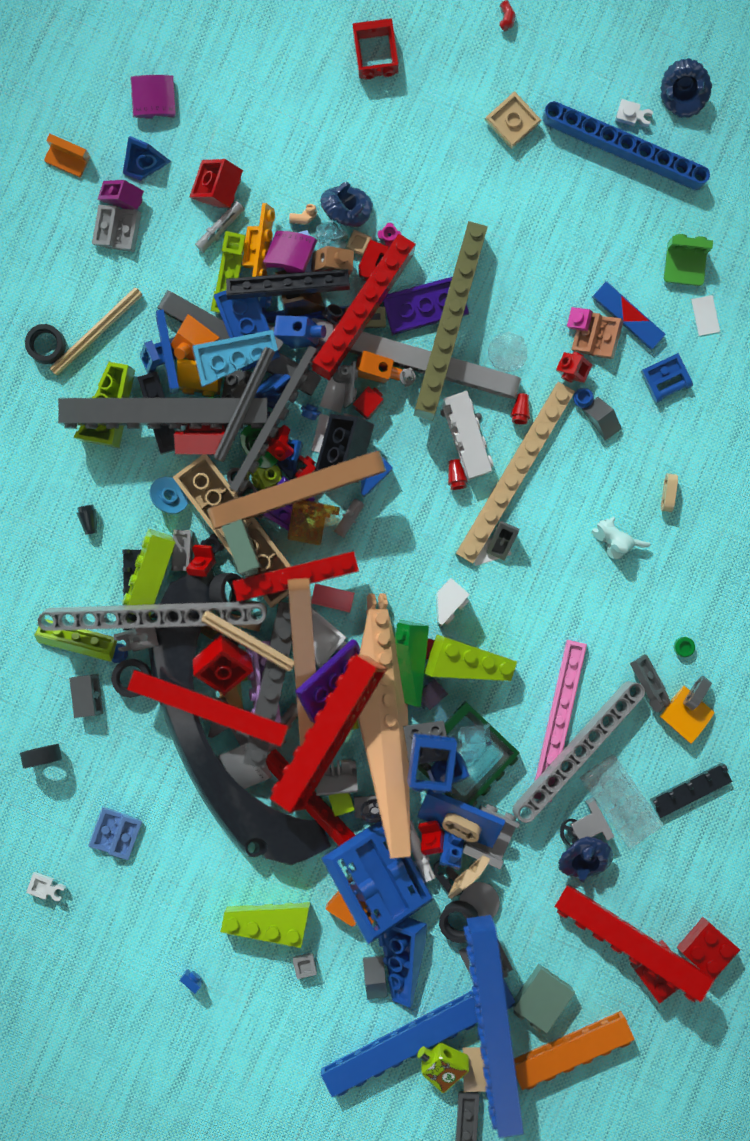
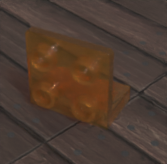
[287,500,340,545]

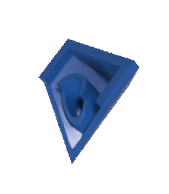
[123,136,171,181]
[254,374,291,409]
[276,439,303,480]
[427,751,470,785]

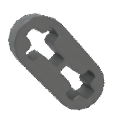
[683,676,712,711]

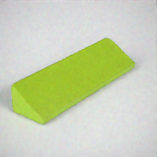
[34,619,117,662]

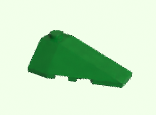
[395,620,429,707]

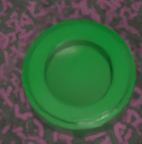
[674,637,695,657]

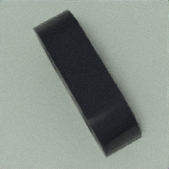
[433,860,464,896]

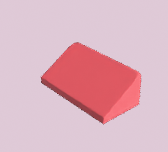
[311,584,355,613]

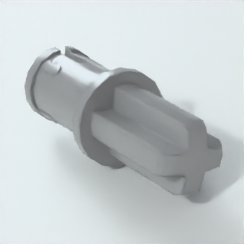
[400,368,416,387]
[334,499,364,538]

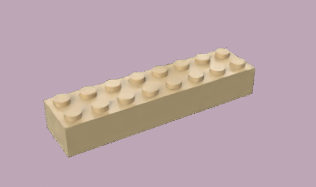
[173,454,292,608]

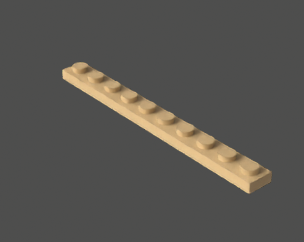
[455,382,575,564]

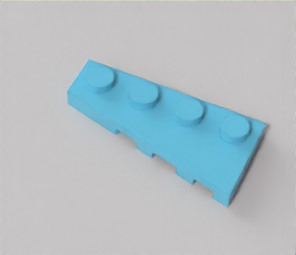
[192,330,278,387]

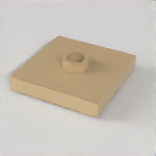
[485,91,541,149]

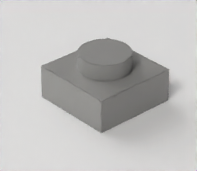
[293,953,317,979]

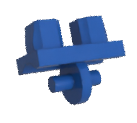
[439,830,464,870]

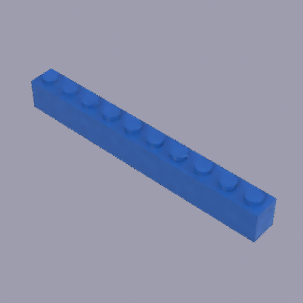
[321,978,515,1097]

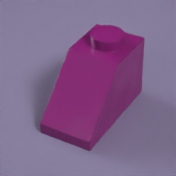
[97,180,144,210]

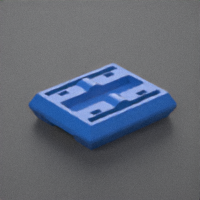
[321,821,434,944]

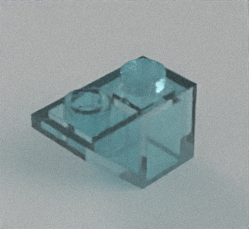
[315,220,348,249]
[458,724,492,769]

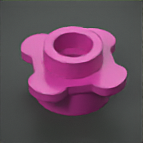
[378,223,401,247]

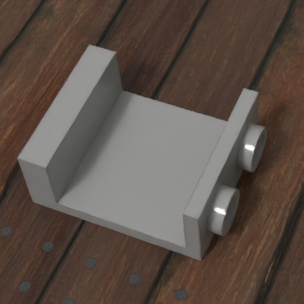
[463,804,520,869]

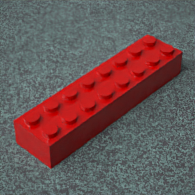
[270,654,387,813]

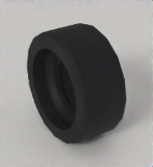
[25,324,66,364]
[209,573,246,612]
[111,659,152,698]
[20,744,62,769]
[439,900,479,943]

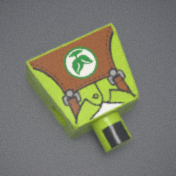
[417,1043,469,1094]

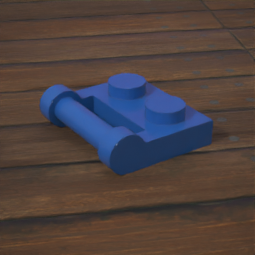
[641,353,693,403]

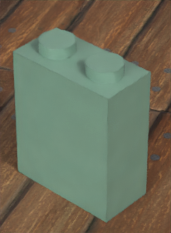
[222,519,262,577]
[512,964,575,1033]

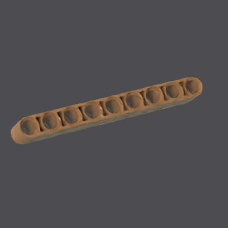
[207,451,386,530]
[288,578,316,746]

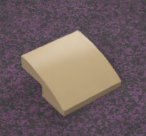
[448,855,490,899]
[462,1047,486,1092]

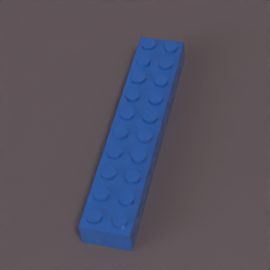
[464,915,524,1138]

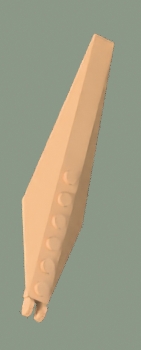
[358,593,411,858]

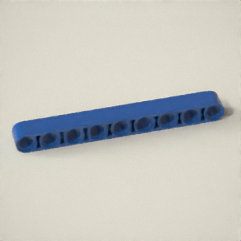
[542,101,710,190]

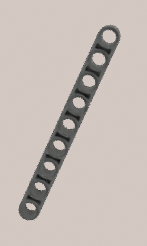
[157,290,322,396]

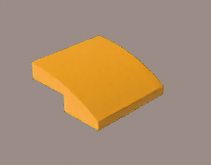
[659,686,715,744]

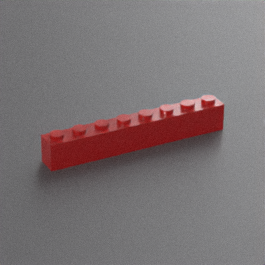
[312,234,416,381]
[554,884,714,1002]

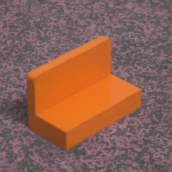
[44,133,90,177]

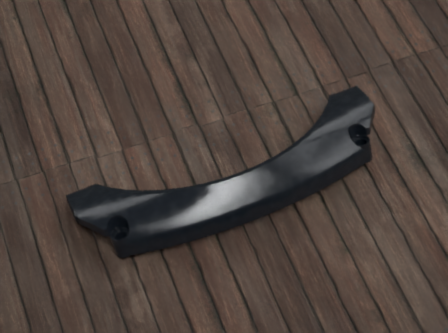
[148,568,331,865]

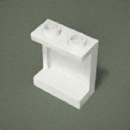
[292,607,347,668]

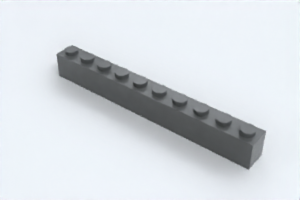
[58,398,267,429]

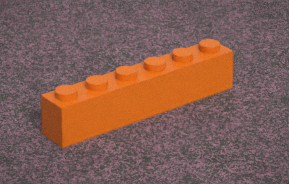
[514,1011,635,1090]

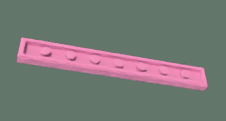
[534,640,587,802]

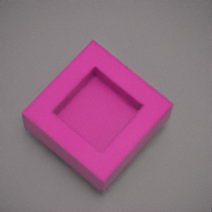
[567,307,593,331]

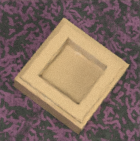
[346,229,372,257]

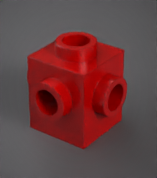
[556,352,593,383]

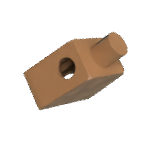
[311,246,354,275]

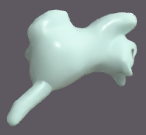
[592,517,650,559]

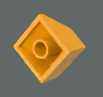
[177,359,222,397]

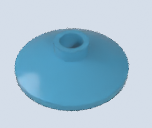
[149,477,189,514]

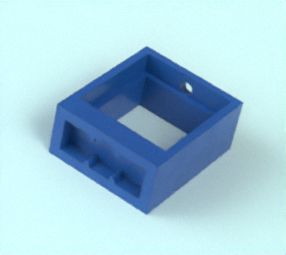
[407,733,457,794]

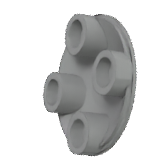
[459,882,500,918]

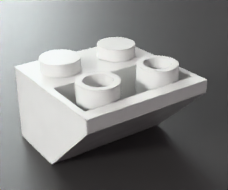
[436,578,470,625]

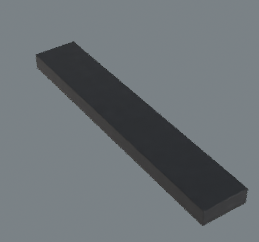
[226,269,350,300]

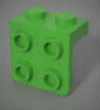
[663,234,713,286]

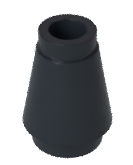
[77,504,97,535]

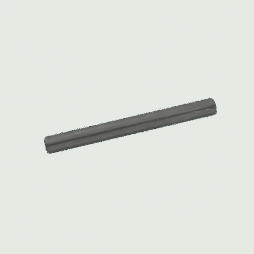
[214,347,274,462]

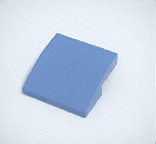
[88,806,142,860]

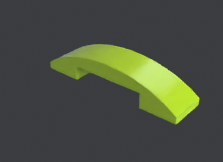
[210,231,246,313]

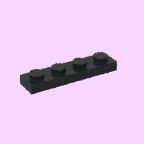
[138,371,176,455]

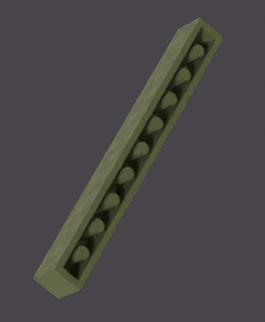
[413,221,488,421]

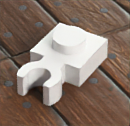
[615,99,653,127]
[26,872,66,901]

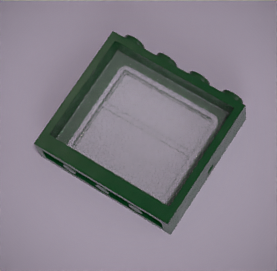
[417,701,520,807]

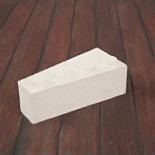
[442,391,494,480]

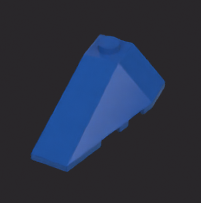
[378,918,427,1008]

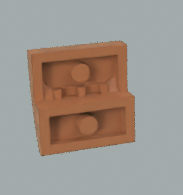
[571,313,623,359]

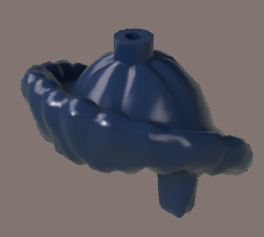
[660,58,712,118]
[320,182,373,227]
[558,836,613,883]

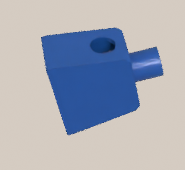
[274,316,326,349]

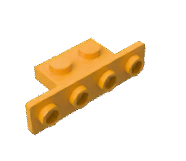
[242,203,275,277]

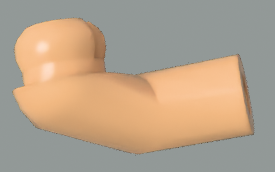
[289,204,317,225]

